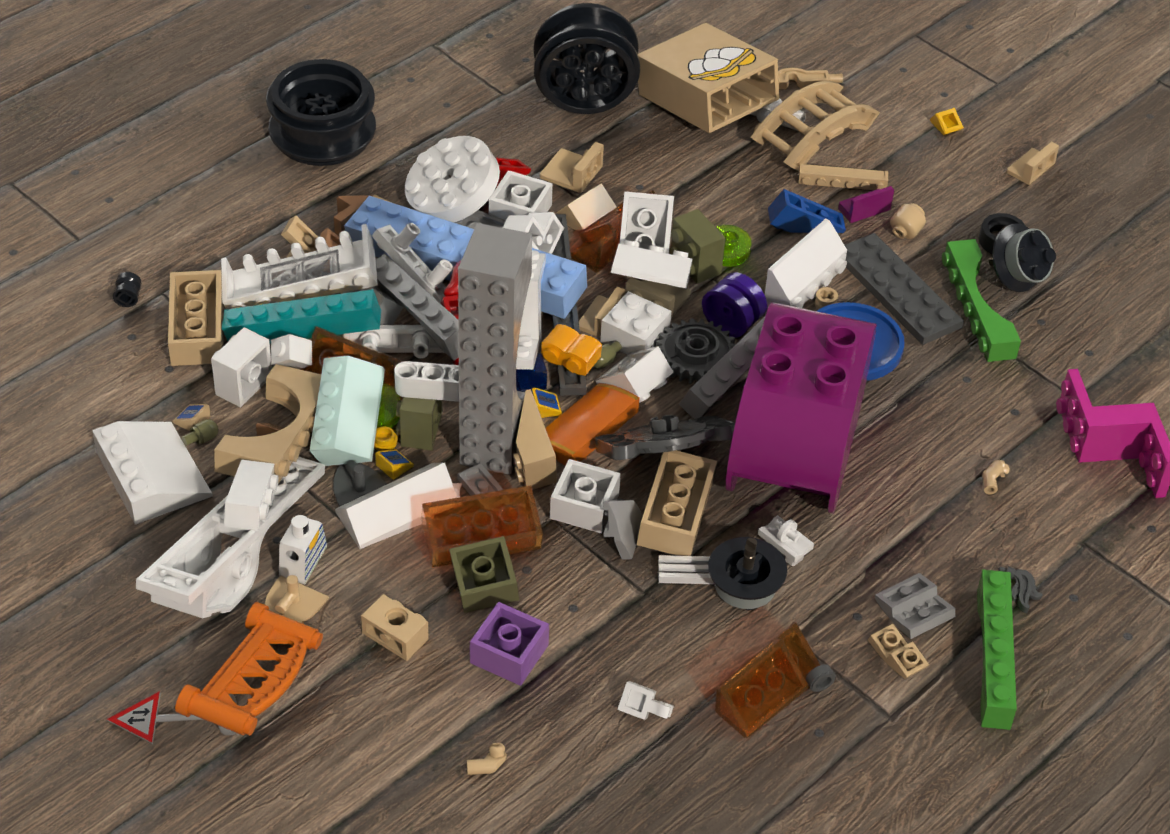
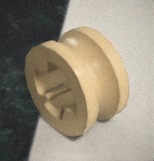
[815,287,838,309]

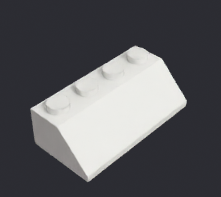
[765,219,847,308]

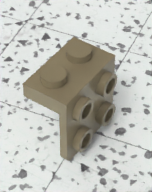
[626,277,691,319]

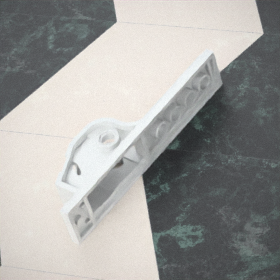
[136,457,325,618]

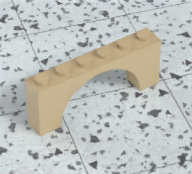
[214,364,321,484]

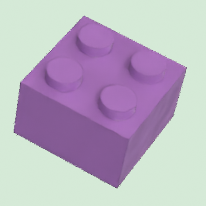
[470,602,549,686]

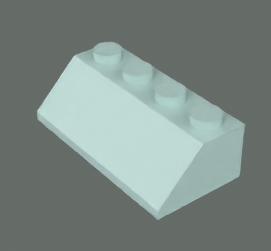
[310,356,385,466]

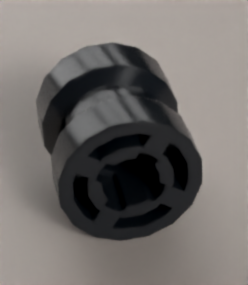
[113,272,142,307]

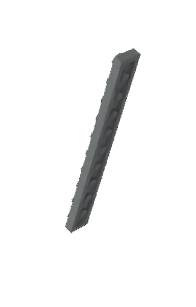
[552,214,586,396]

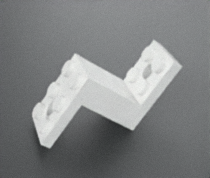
[516,250,546,370]

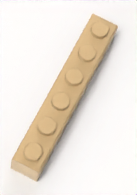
[798,164,888,190]

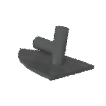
[333,461,387,507]

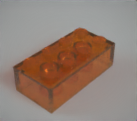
[421,485,543,568]

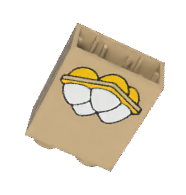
[638,23,779,133]

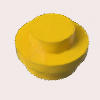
[374,426,398,451]

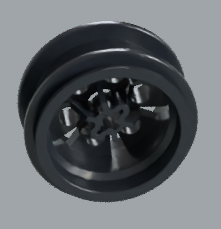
[533,3,640,114]
[266,59,376,166]

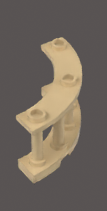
[750,81,880,172]

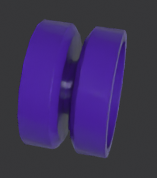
[701,272,767,338]

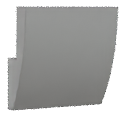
[875,573,956,639]

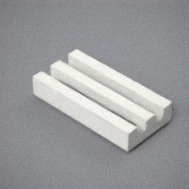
[658,555,714,584]

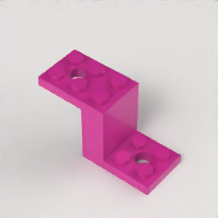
[1056,369,1170,498]

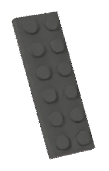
[844,233,964,345]

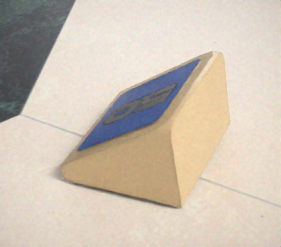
[173,404,211,431]

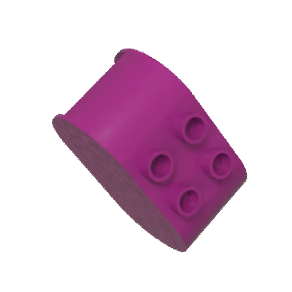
[726,302,877,514]

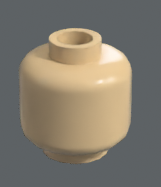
[890,203,926,239]

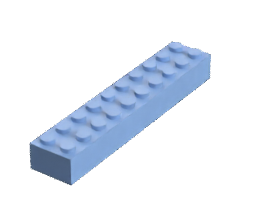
[344,196,587,319]

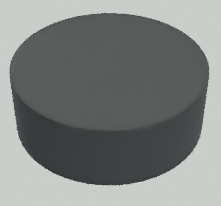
[805,664,836,692]

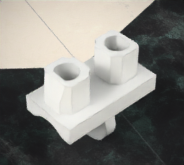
[758,515,814,566]

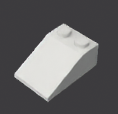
[620,192,674,254]

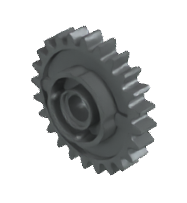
[656,318,736,384]

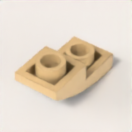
[868,624,929,679]

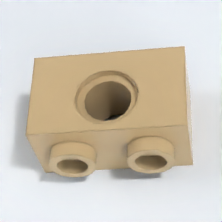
[361,594,429,661]

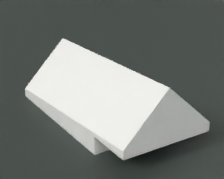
[335,462,458,549]

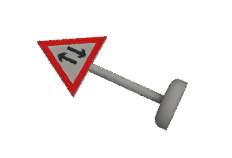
[107,691,237,744]

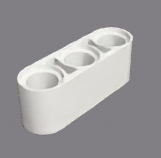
[394,361,459,402]

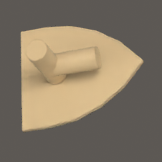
[265,575,329,623]

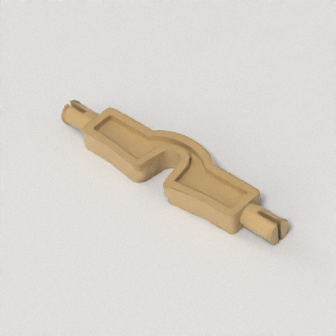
[778,68,843,89]

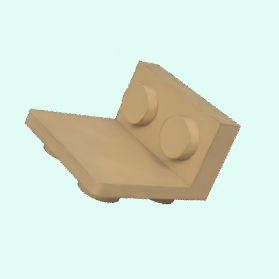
[540,142,604,193]

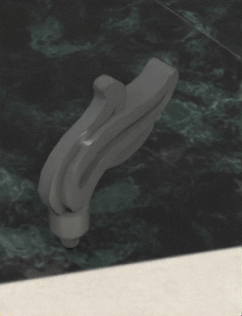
[998,566,1043,613]

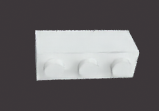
[224,460,279,531]

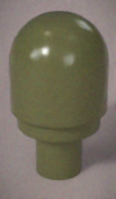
[594,341,622,369]
[182,419,218,446]

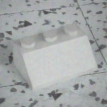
[611,240,693,289]

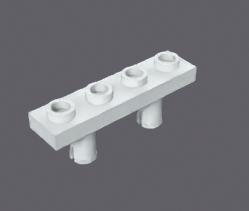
[372,223,453,303]
[344,325,445,359]

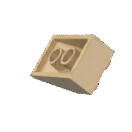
[513,389,557,492]

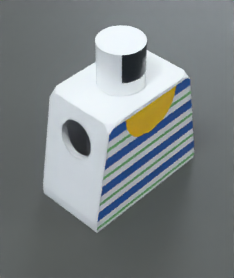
[279,515,327,584]

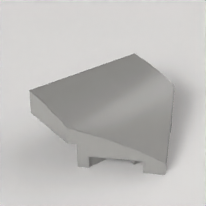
[603,500,643,559]

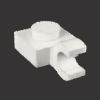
[617,681,674,720]

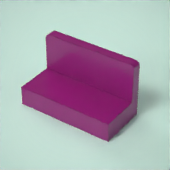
[838,186,894,223]

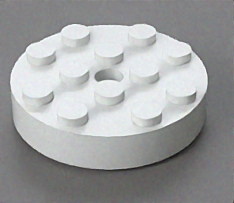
[405,136,500,223]

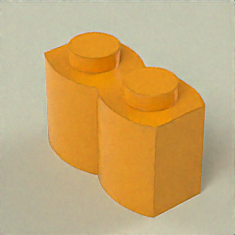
[541,324,602,376]

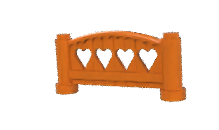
[175,602,323,736]

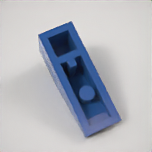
[768,189,846,233]

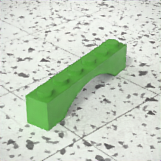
[942,239,1021,362]
[977,569,1017,730]

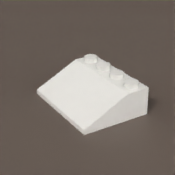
[92,421,212,525]

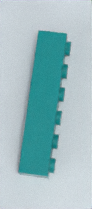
[222,289,381,344]

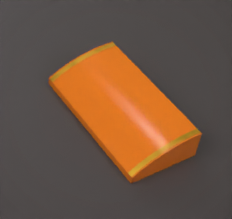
[545,383,640,466]

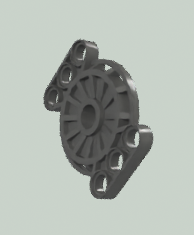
[595,415,735,460]

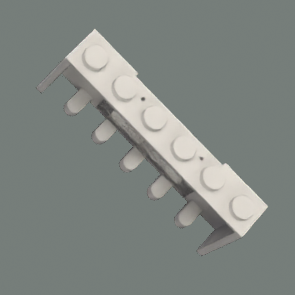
[221,224,378,309]

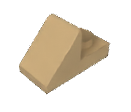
[281,216,318,258]

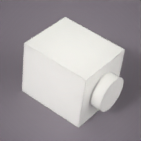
[271,334,312,369]

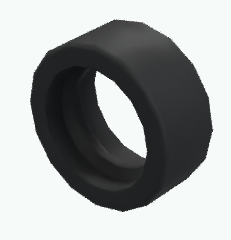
[979,213,1026,254]

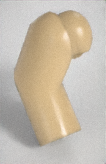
[982,460,1010,495]
[467,743,507,775]

